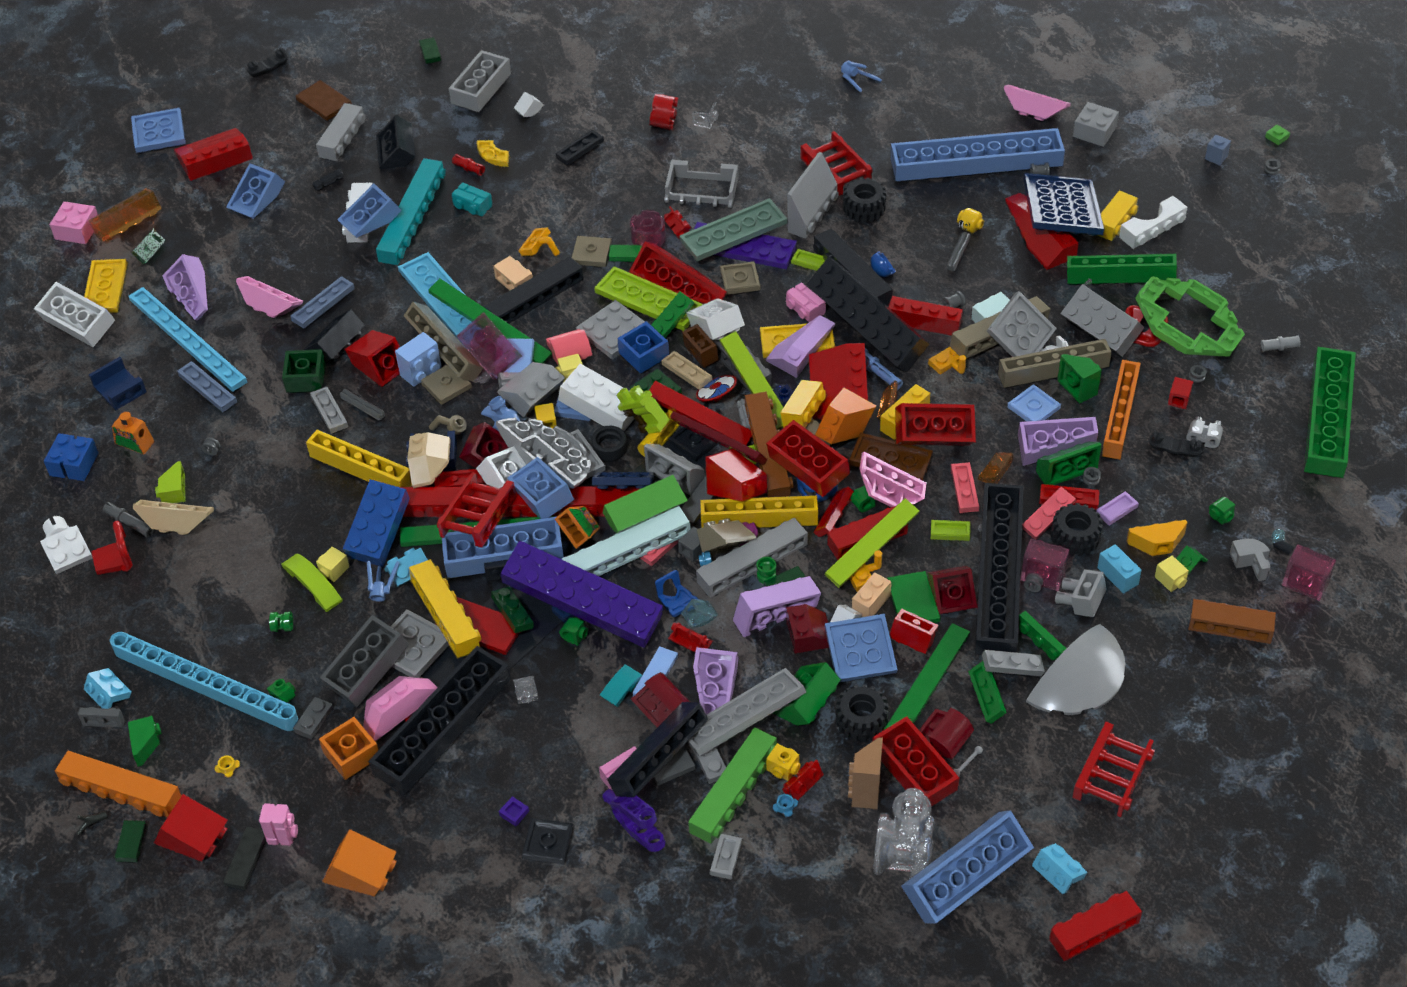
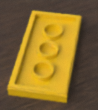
[84,259,128,313]
[760,324,835,358]

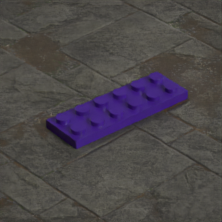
[694,222,796,269]

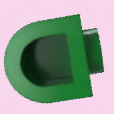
[850,485,875,512]
[1209,497,1235,525]
[559,618,588,646]
[267,679,296,703]

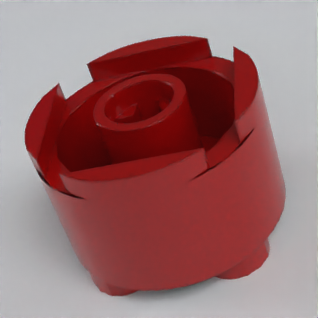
[649,94,679,130]

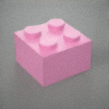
[49,202,100,244]

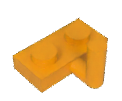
[518,227,560,256]
[928,347,967,375]
[849,550,882,592]

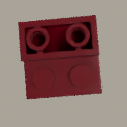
[631,672,690,727]
[919,708,974,759]

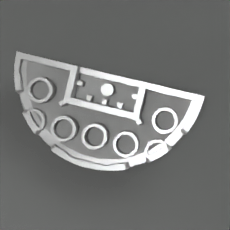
[496,418,591,488]
[1026,624,1126,715]

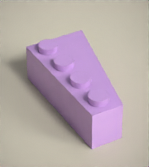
[1018,417,1098,466]
[733,576,821,637]

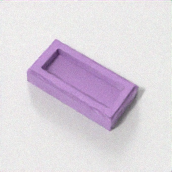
[1096,491,1139,526]

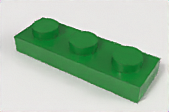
[651,291,695,338]
[1018,611,1067,661]
[968,661,1007,724]

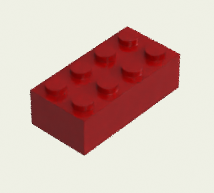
[895,403,976,446]
[766,420,850,497]
[873,716,960,812]

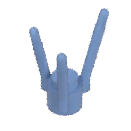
[841,60,882,92]
[367,561,400,602]

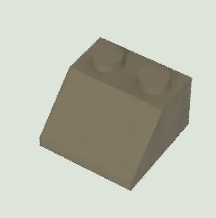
[697,518,756,552]

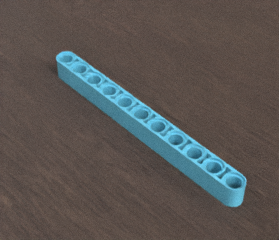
[110,632,299,731]

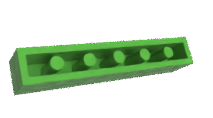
[689,727,777,844]

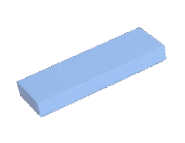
[633,646,678,696]

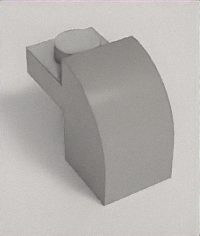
[1230,539,1270,581]

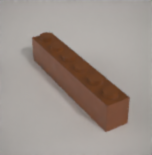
[744,392,793,497]

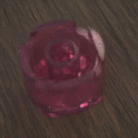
[630,210,666,247]

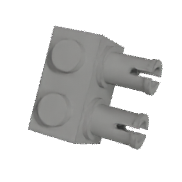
[1055,569,1106,617]

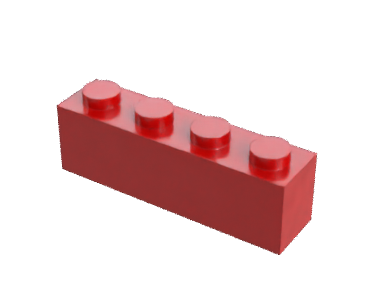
[889,296,963,336]
[827,505,908,560]
[1049,891,1142,961]

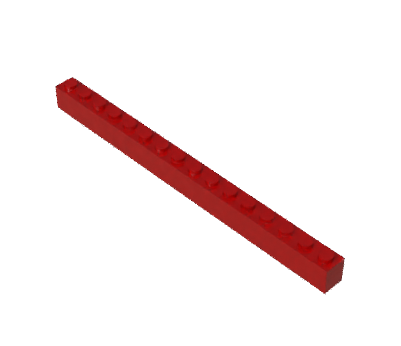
[400,486,677,517]

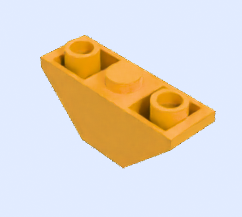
[1127,520,1187,556]

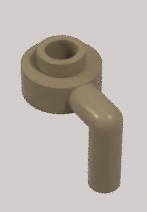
[429,415,467,435]

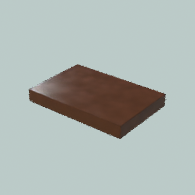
[295,80,352,121]

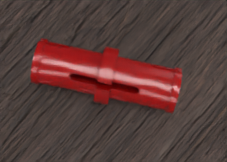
[452,154,485,176]

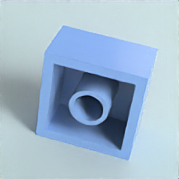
[395,332,442,387]

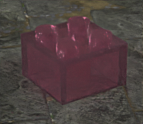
[1021,539,1069,591]
[1282,545,1336,601]

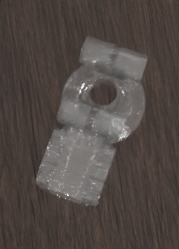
[874,788,935,880]

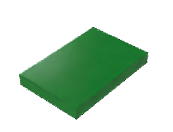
[887,571,940,623]

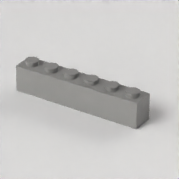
[696,518,808,598]

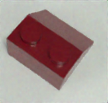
[459,422,509,468]
[927,566,977,614]
[786,604,829,654]

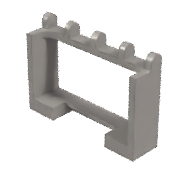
[664,160,738,208]

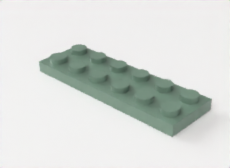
[680,198,787,261]

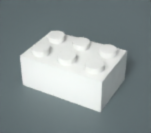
[686,298,745,340]

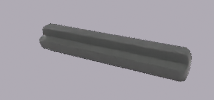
[946,232,971,272]
[340,389,385,420]

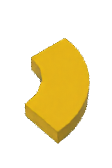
[477,140,509,167]

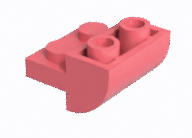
[546,329,592,365]

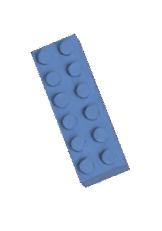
[442,517,564,578]
[901,811,1034,924]

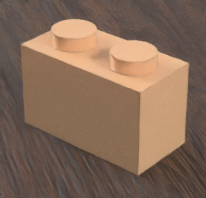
[493,256,533,291]
[852,572,891,617]

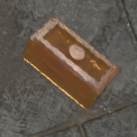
[877,381,898,419]
[978,453,1014,484]

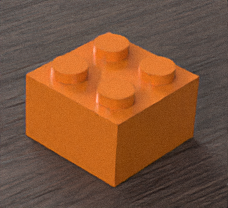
[319,717,379,780]

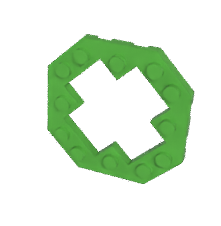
[1135,277,1245,357]

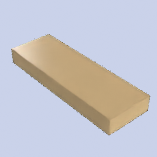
[661,351,712,390]

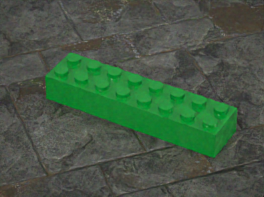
[1304,347,1356,478]

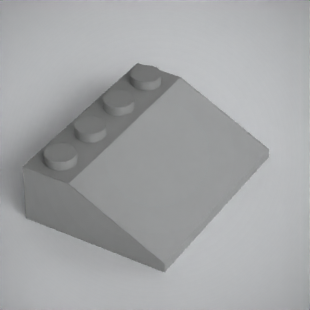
[787,152,839,239]

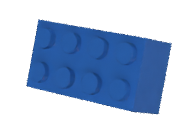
[343,479,410,567]

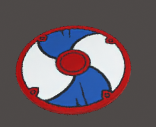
[696,375,737,402]

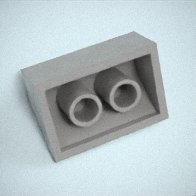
[497,362,565,418]
[644,444,705,496]

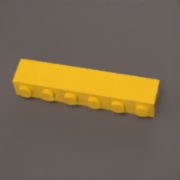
[306,430,412,487]
[700,495,818,528]
[409,559,481,658]

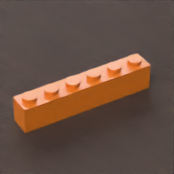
[1102,360,1141,460]
[55,751,182,817]

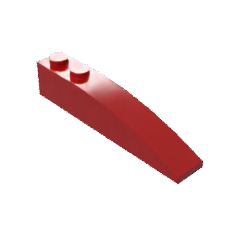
[1005,193,1078,270]
[629,241,727,304]

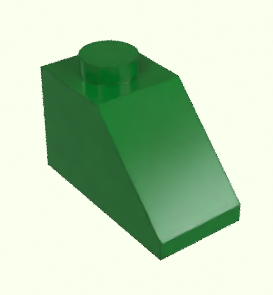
[128,716,162,767]

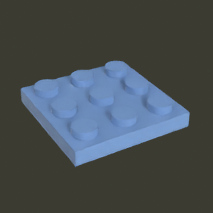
[131,108,186,153]
[824,614,898,682]

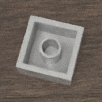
[1073,102,1119,147]

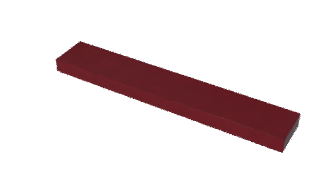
[670,411,767,465]

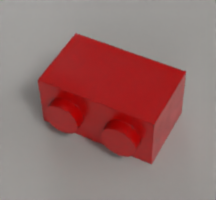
[889,609,939,654]

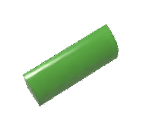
[603,475,688,533]

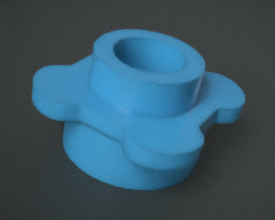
[773,794,798,817]

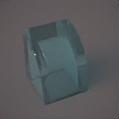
[681,599,718,627]

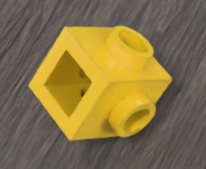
[766,743,801,781]

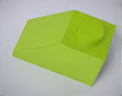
[155,461,185,503]

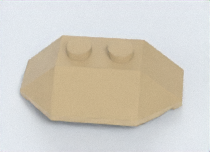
[408,432,451,488]
[133,500,214,535]

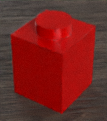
[1168,377,1193,409]

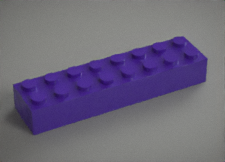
[501,540,663,648]

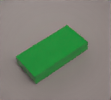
[609,245,643,262]

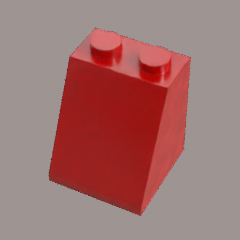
[345,330,400,386]
[706,449,767,501]
[154,794,227,862]

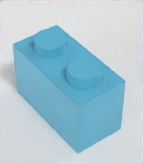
[1097,544,1142,594]

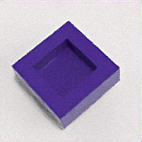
[499,797,529,826]

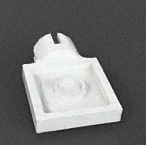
[40,516,93,574]

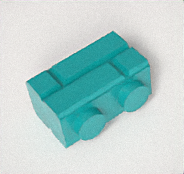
[452,182,493,216]

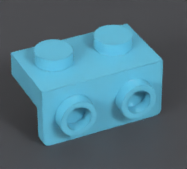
[384,548,427,587]
[84,668,131,709]
[1032,843,1087,894]

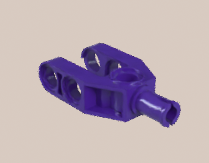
[602,789,666,852]

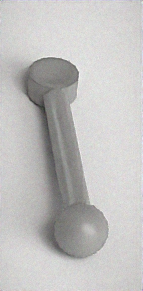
[954,746,983,777]

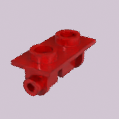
[664,207,691,239]
[668,622,713,653]
[782,760,823,801]

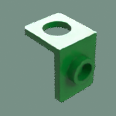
[1176,545,1208,575]

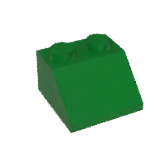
[1057,354,1101,404]

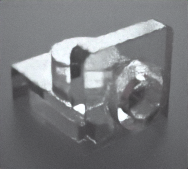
[514,676,538,704]

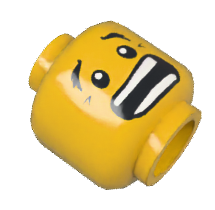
[957,208,984,233]

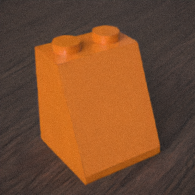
[815,388,876,444]
[322,829,396,896]

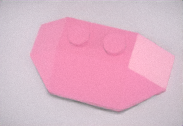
[1004,85,1071,121]
[236,276,303,318]
[860,452,926,507]
[363,676,437,742]

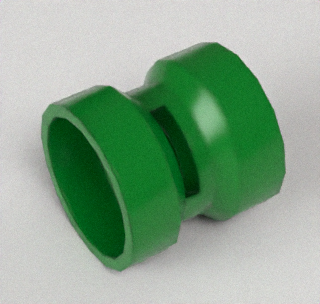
[756,557,776,584]
[269,612,293,632]

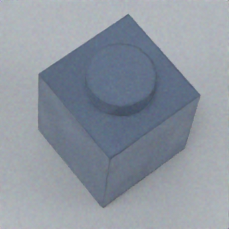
[1205,135,1231,165]

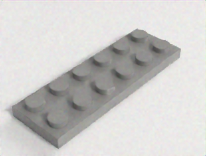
[687,668,806,756]

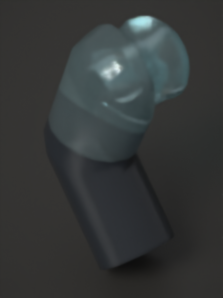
[1272,529,1294,555]

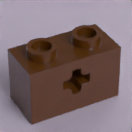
[682,324,719,368]

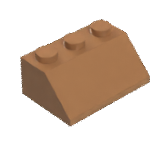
[848,738,883,809]

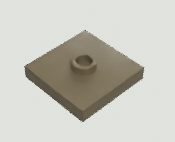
[572,236,612,267]
[720,261,760,295]
[421,365,472,405]

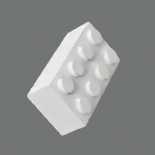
[34,282,115,347]
[558,364,635,431]

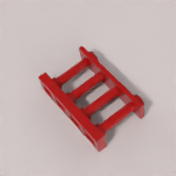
[801,131,873,196]
[437,472,516,547]
[1072,722,1155,817]

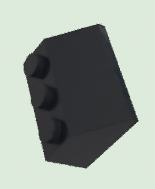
[376,115,415,169]
[303,309,365,362]

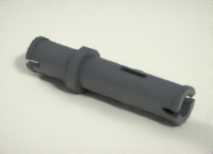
[103,502,154,538]

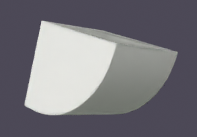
[514,92,544,117]
[830,605,862,622]

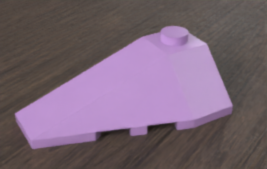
[163,254,208,320]
[766,315,835,378]
[693,647,739,715]

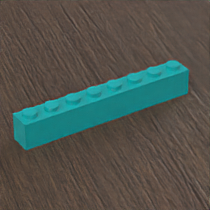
[376,158,446,265]

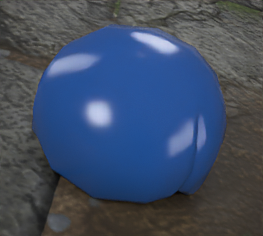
[871,251,896,278]

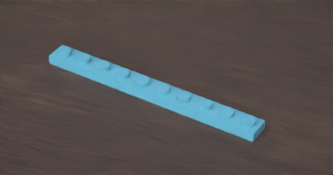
[129,287,247,392]

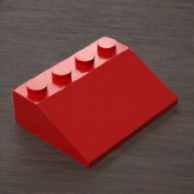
[174,128,253,181]
[809,343,868,420]

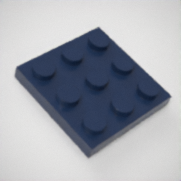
[592,472,654,489]

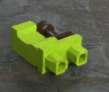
[616,385,670,434]

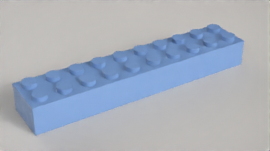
[891,128,1065,181]

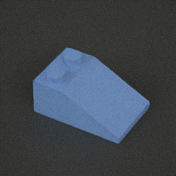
[226,163,285,219]
[337,183,402,238]
[507,457,574,519]

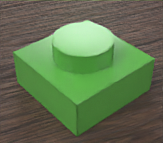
[1265,125,1290,145]

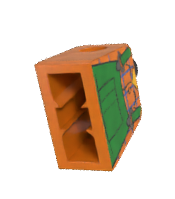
[112,412,154,455]
[555,506,600,549]

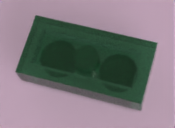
[131,229,166,265]

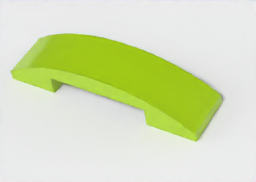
[281,553,342,612]

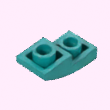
[600,664,643,707]

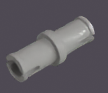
[1261,335,1300,352]

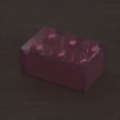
[457,312,522,380]

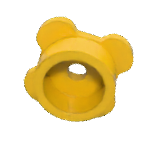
[215,755,240,777]

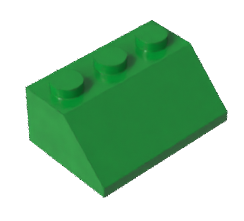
[1036,441,1101,485]
[773,662,841,725]

